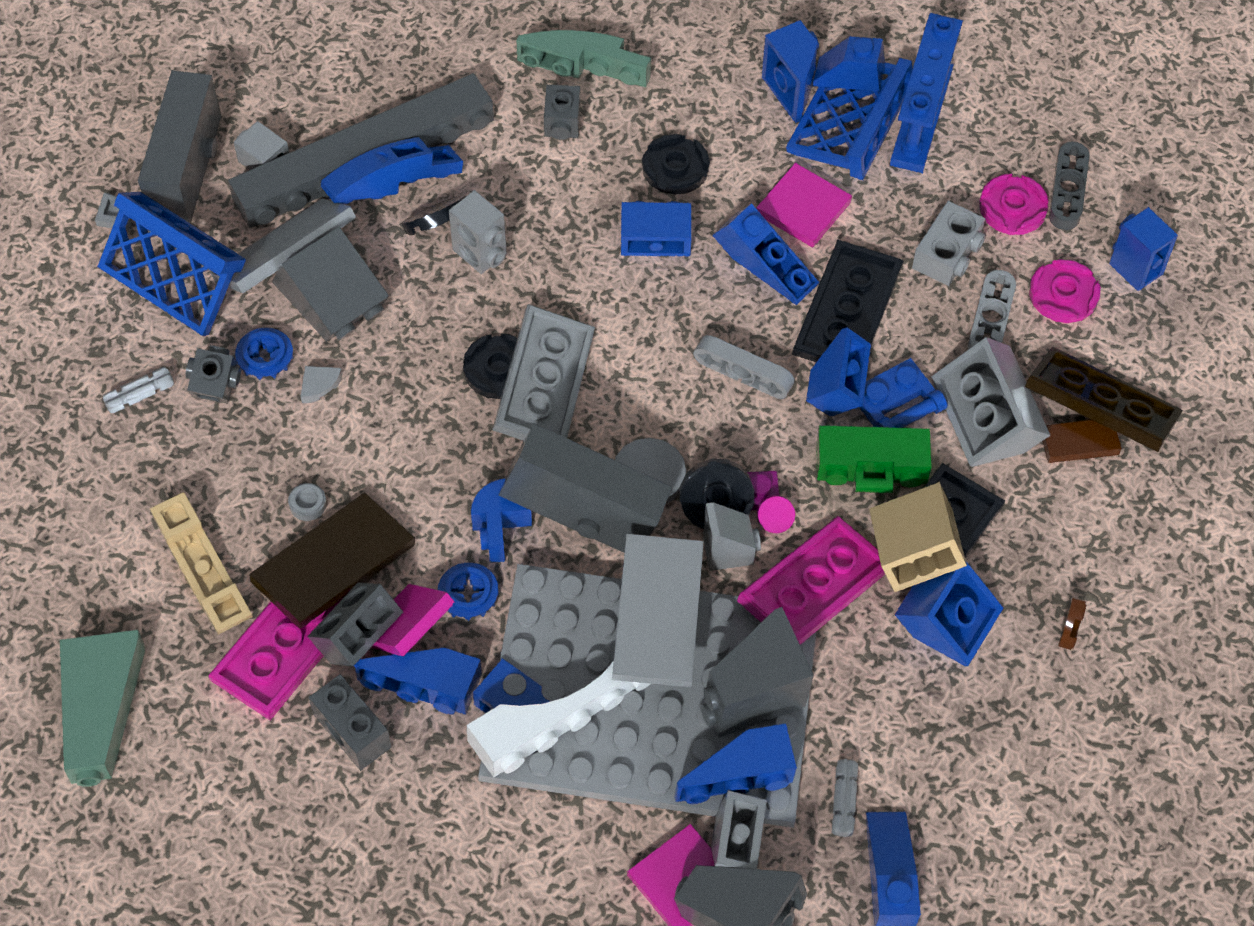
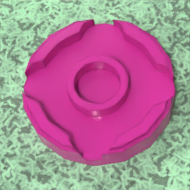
[979,174,1049,235]
[1029,259,1101,323]

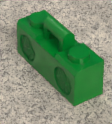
[816,425,931,493]

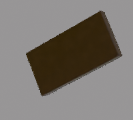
[1025,347,1183,452]
[249,492,415,629]

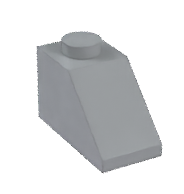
[703,502,761,571]
[711,790,767,869]

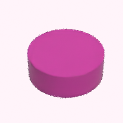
[757,495,795,533]

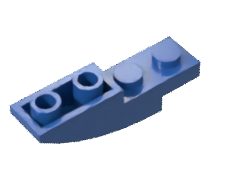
[321,137,463,204]

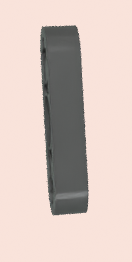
[1049,142,1090,230]

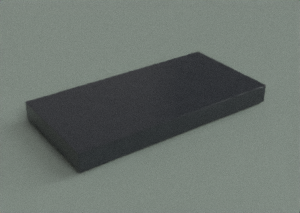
[792,239,904,362]

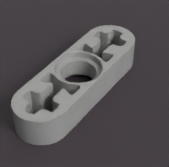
[968,270,1016,350]
[693,335,795,399]

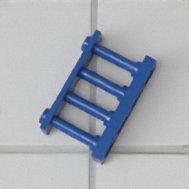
[890,13,963,173]

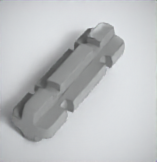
[102,367,174,413]
[832,759,858,837]

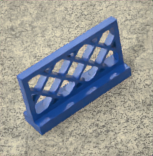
[786,58,913,180]
[97,192,246,336]

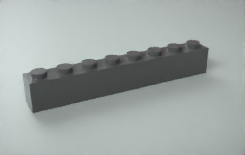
[228,73,494,228]

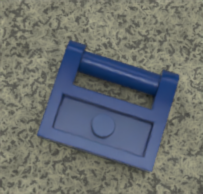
[859,358,947,428]

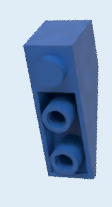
[712,203,820,305]
[354,648,482,715]
[674,723,797,804]

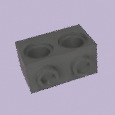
[307,583,403,667]

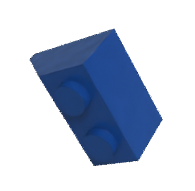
[762,20,819,123]
[894,561,1003,666]

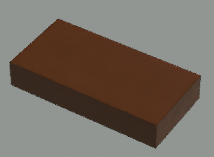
[1042,420,1122,463]

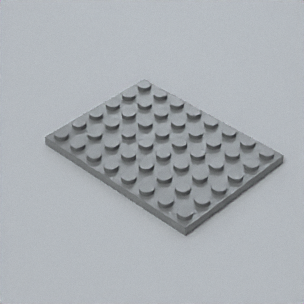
[478,564,816,828]

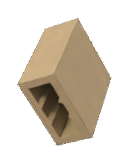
[869,482,967,592]

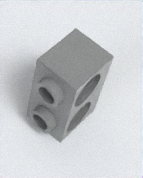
[449,190,507,274]
[912,201,986,286]

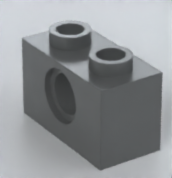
[308,674,392,771]

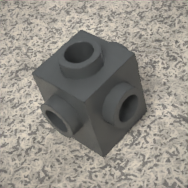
[186,345,241,404]

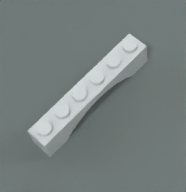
[467,661,650,777]

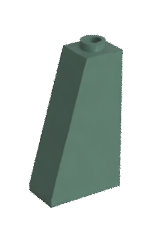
[60,630,145,787]

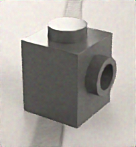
[544,85,581,140]

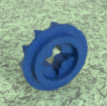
[235,328,293,380]
[438,563,499,621]

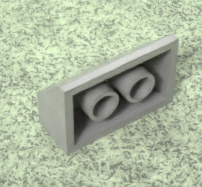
[931,337,1050,467]

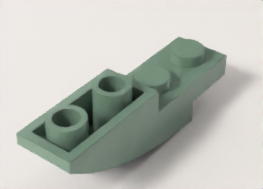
[516,30,651,87]

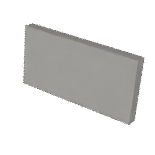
[210,198,356,293]
[492,304,595,441]
[612,534,704,687]

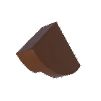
[1058,598,1087,650]

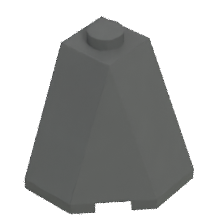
[674,865,807,926]

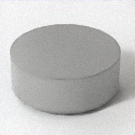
[288,483,327,521]

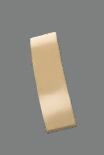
[150,492,253,635]

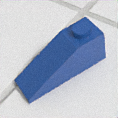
[866,812,921,926]

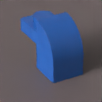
[471,479,532,563]

